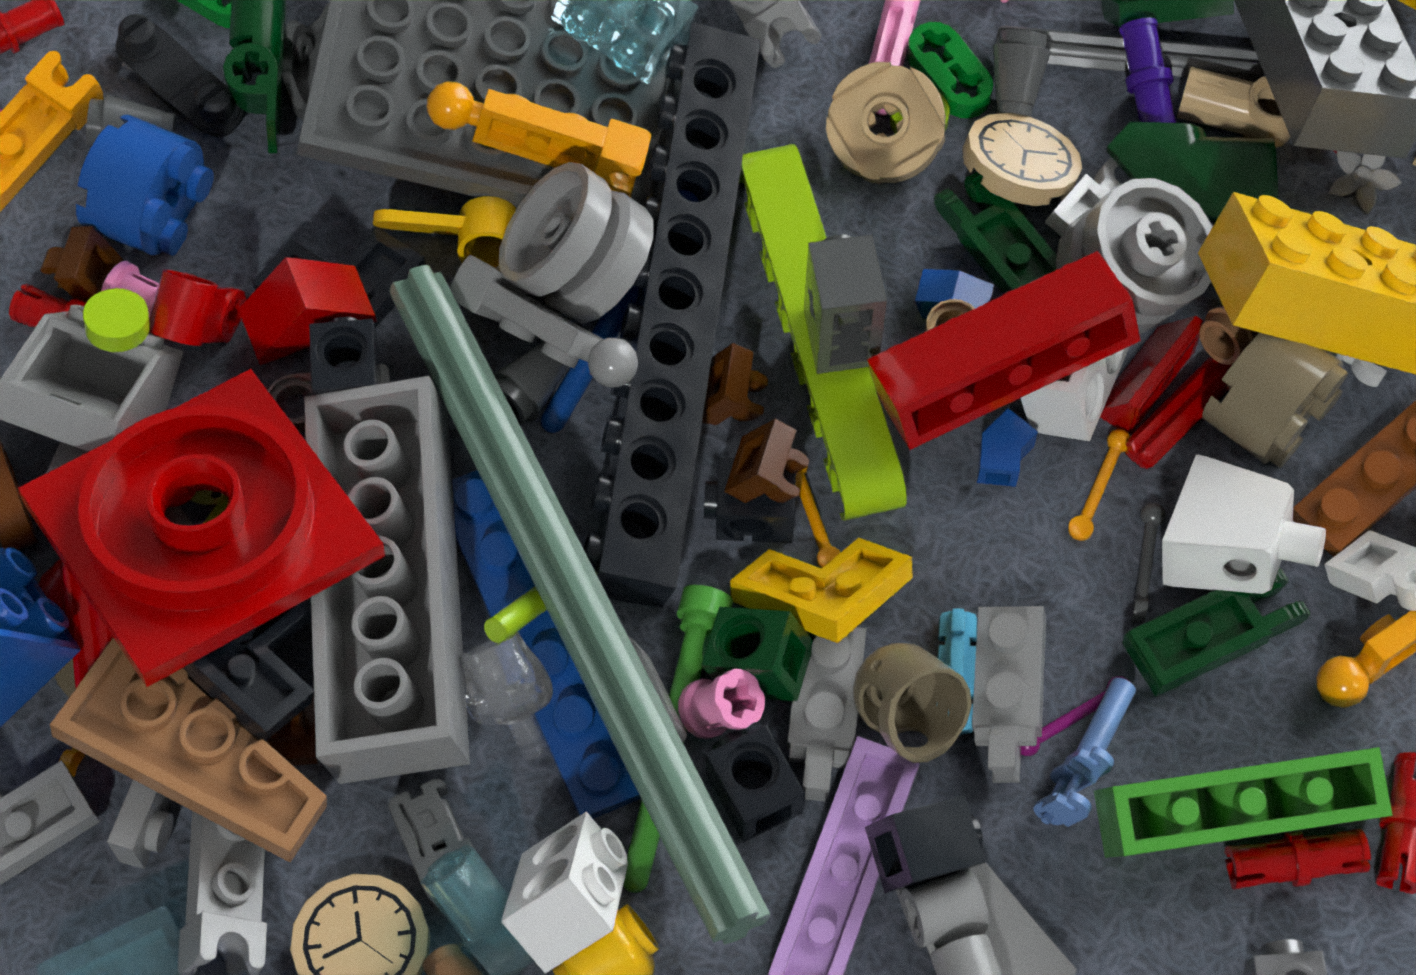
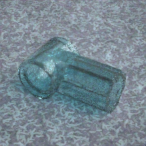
[420,844,534,975]

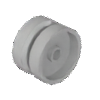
[498,162,653,324]
[1056,178,1213,335]

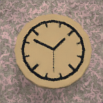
[962,113,1082,206]
[290,874,430,975]

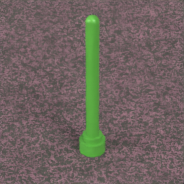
[623,585,733,893]

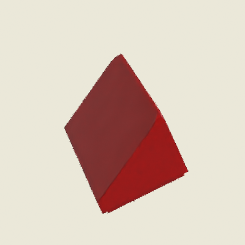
[1100,316,1203,434]

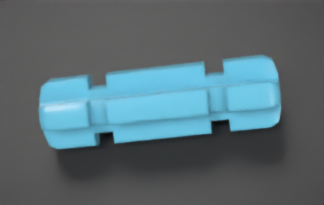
[937,608,978,736]

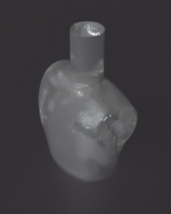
[458,632,553,761]

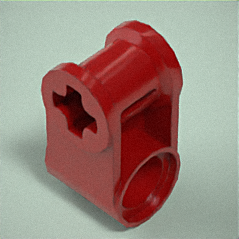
[149,269,246,346]

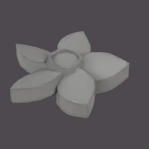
[1329,151,1402,214]

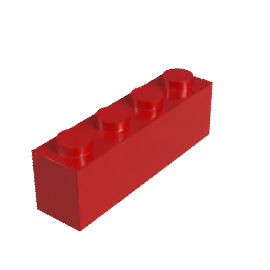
[867,251,1141,450]

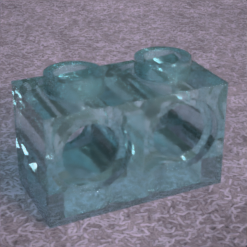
[552,0,699,84]

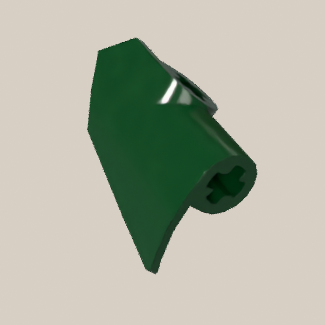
[223,0,286,154]
[1106,122,1278,223]

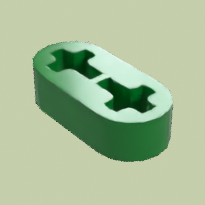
[907,22,993,118]

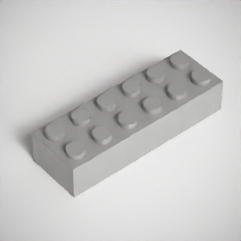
[304,376,470,784]

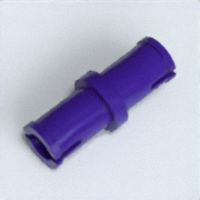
[1119,18,1176,123]

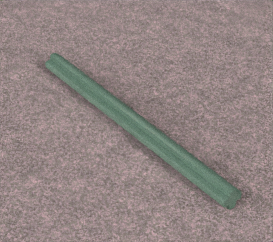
[390,265,770,945]

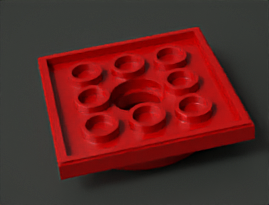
[18,369,385,687]

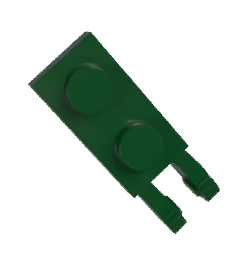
[933,172,1057,294]
[1122,568,1310,697]

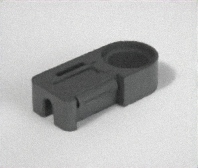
[388,779,487,917]

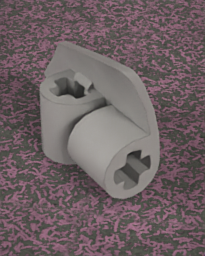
[896,862,1077,975]

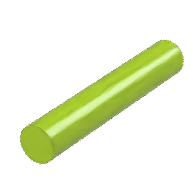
[484,586,547,643]

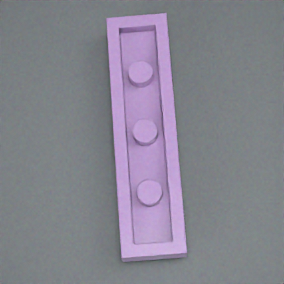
[768,736,920,975]

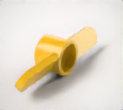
[373,196,516,268]

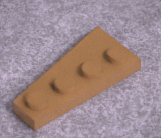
[50,638,327,863]

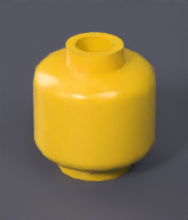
[552,904,660,975]

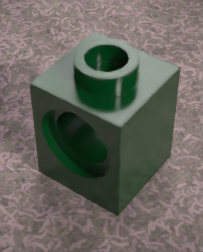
[701,607,813,701]

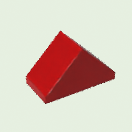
[238,257,377,365]

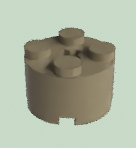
[1202,333,1348,468]

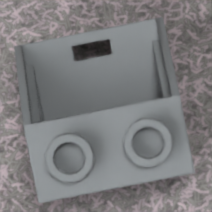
[0,305,183,452]

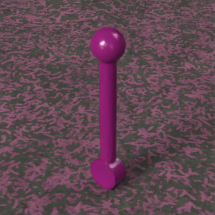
[1021,676,1130,756]

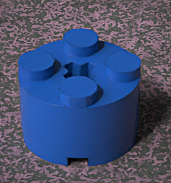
[76,115,214,256]

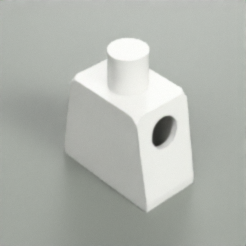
[1162,454,1326,594]

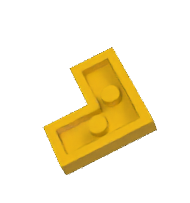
[730,537,913,643]

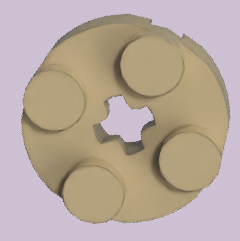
[826,62,946,184]

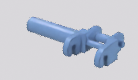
[1033,678,1136,827]

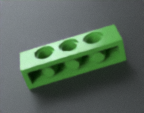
[1094,747,1393,858]

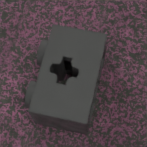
[804,234,887,374]

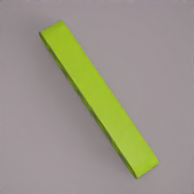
[739,144,907,521]

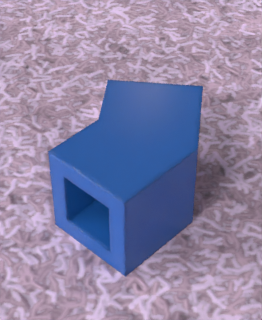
[915,269,994,319]
[977,408,1038,487]

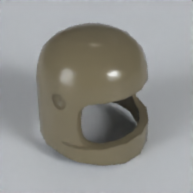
[853,643,972,763]

